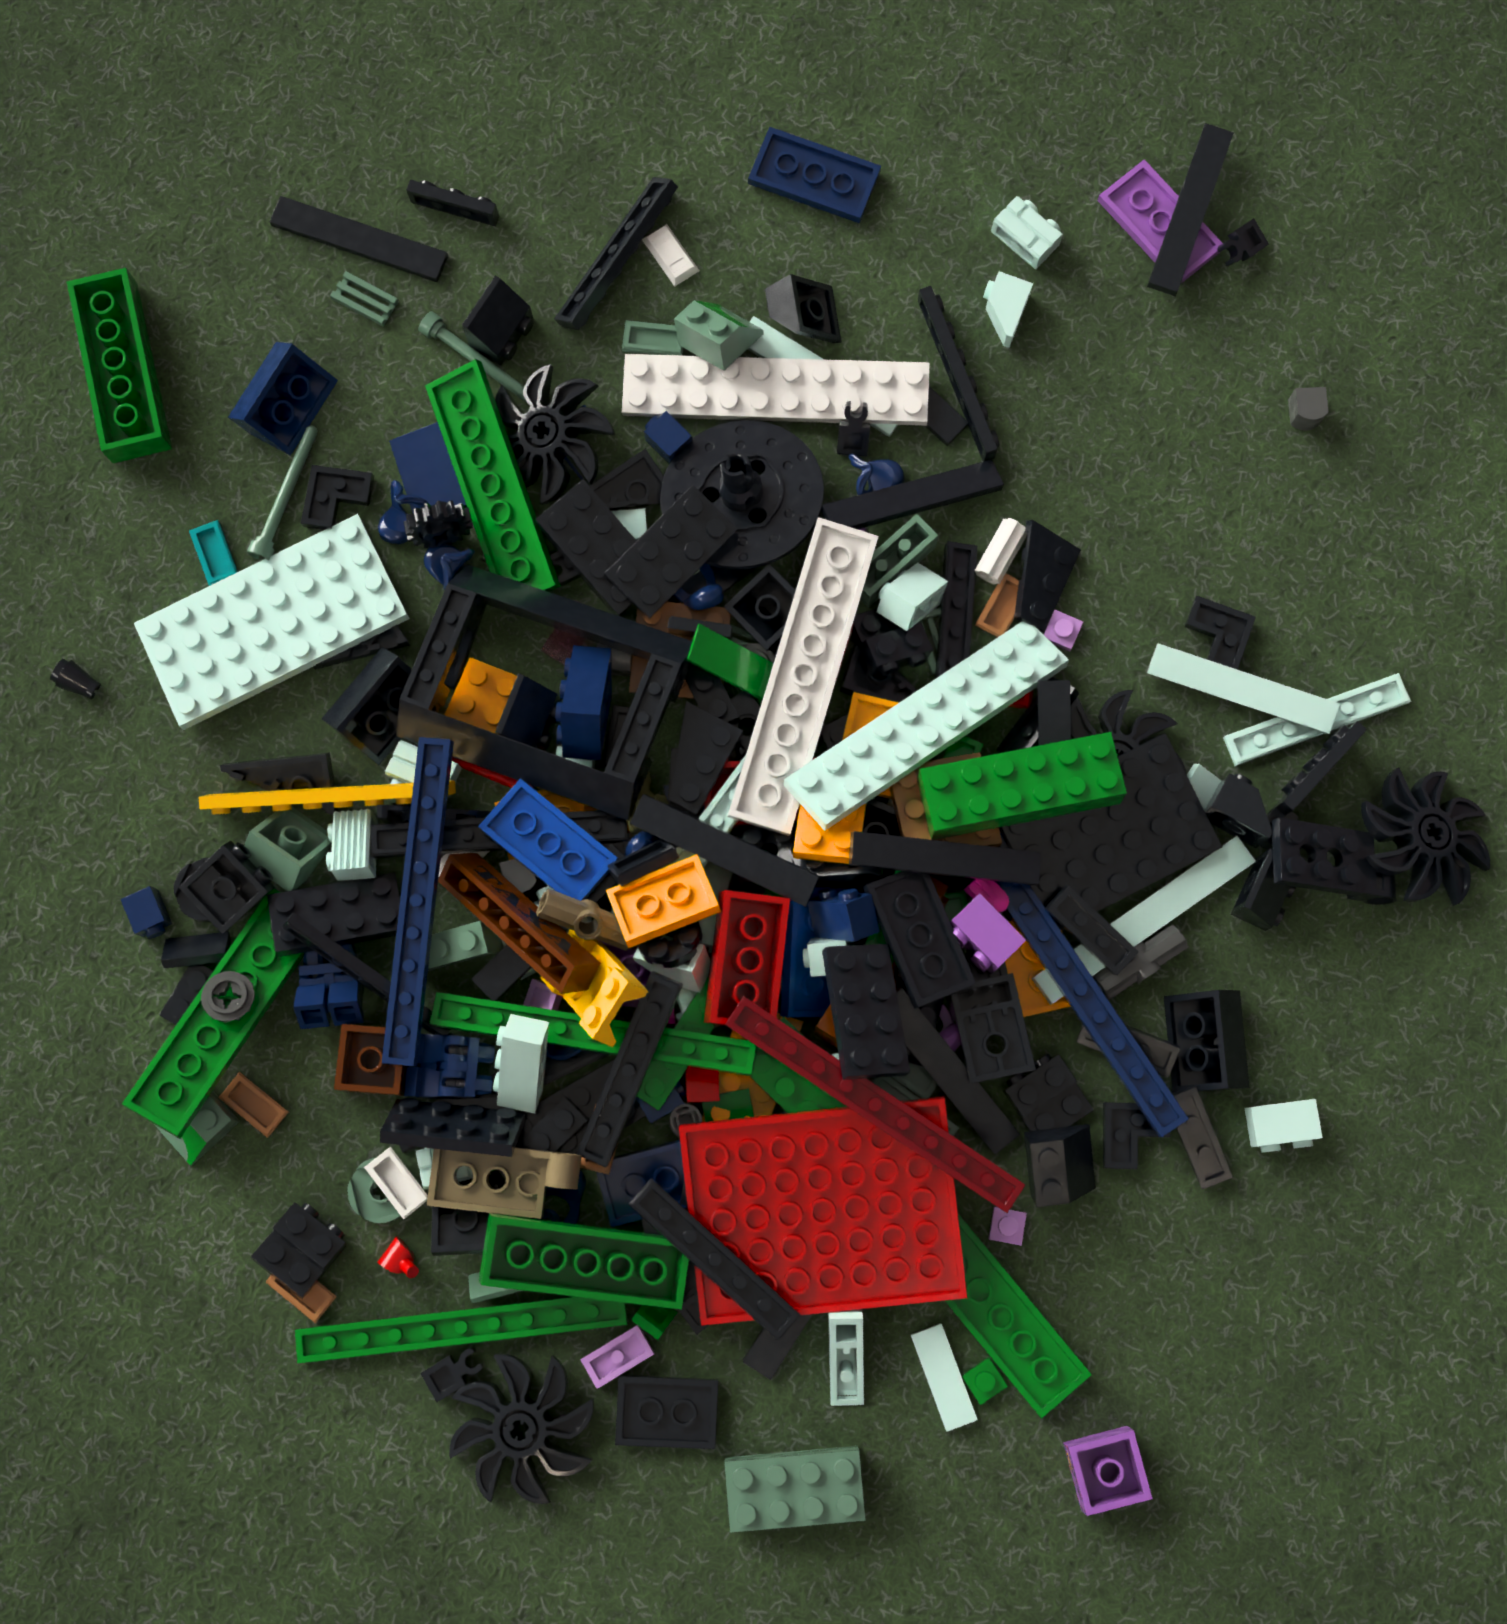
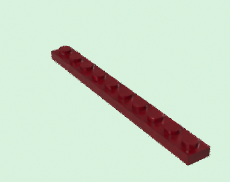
[724,996,1025,1213]

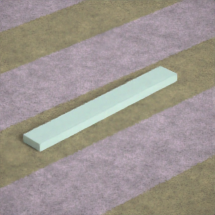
[1032,836,1256,1005]

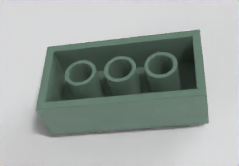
[725,1446,866,1533]

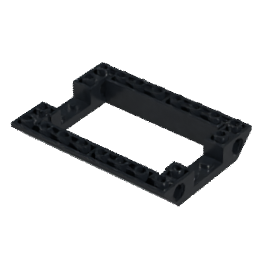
[396,565,692,821]

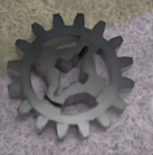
[403,500,473,548]

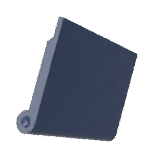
[389,422,467,514]

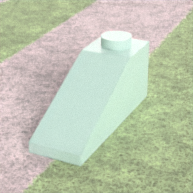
[828,1309,864,1406]

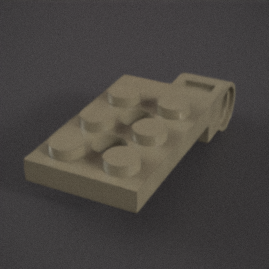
[427,1147,582,1219]

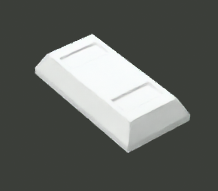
[642,224,700,287]
[364,1147,428,1219]

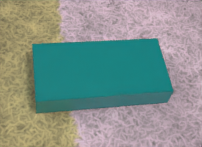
[189,520,238,586]

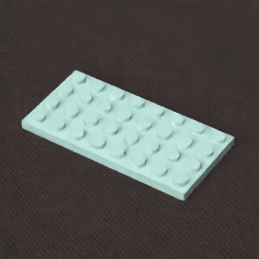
[134,514,410,730]

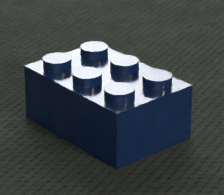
[555,645,612,761]

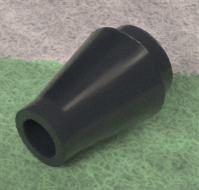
[50,659,101,700]

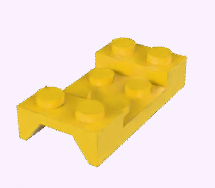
[540,929,648,1047]

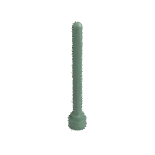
[418,311,528,404]
[247,425,318,560]

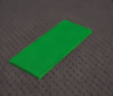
[686,624,774,700]

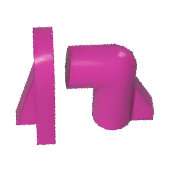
[964,879,1009,913]

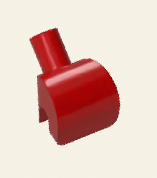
[377,1236,419,1279]

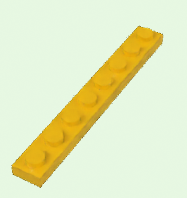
[199,780,456,815]

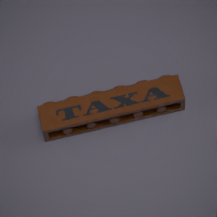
[438,853,601,994]

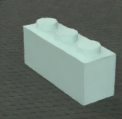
[493,1014,549,1114]

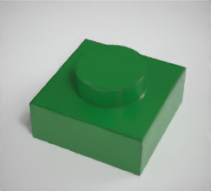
[632,1305,677,1340]
[961,1357,1008,1405]

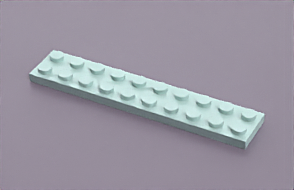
[784,621,1069,831]

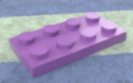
[1097,159,1223,283]

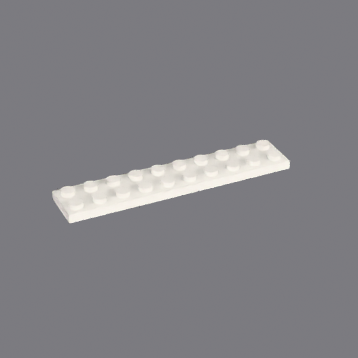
[622,354,930,426]
[727,517,878,836]

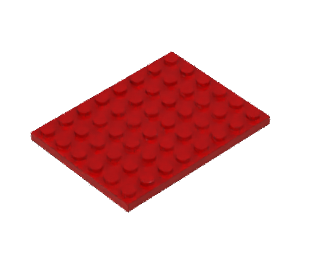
[679,1096,967,1326]

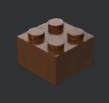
[334,1024,409,1096]

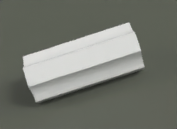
[975,518,1028,585]

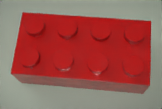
[704,890,790,1025]

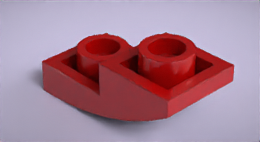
[686,1066,720,1103]

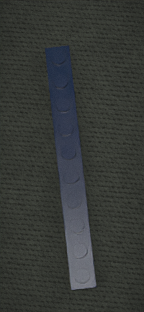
[382,737,454,1066]
[995,846,1189,1138]

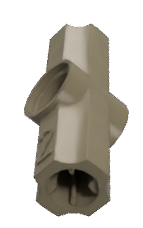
[536,888,628,951]

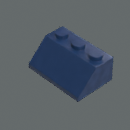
[228,342,338,456]

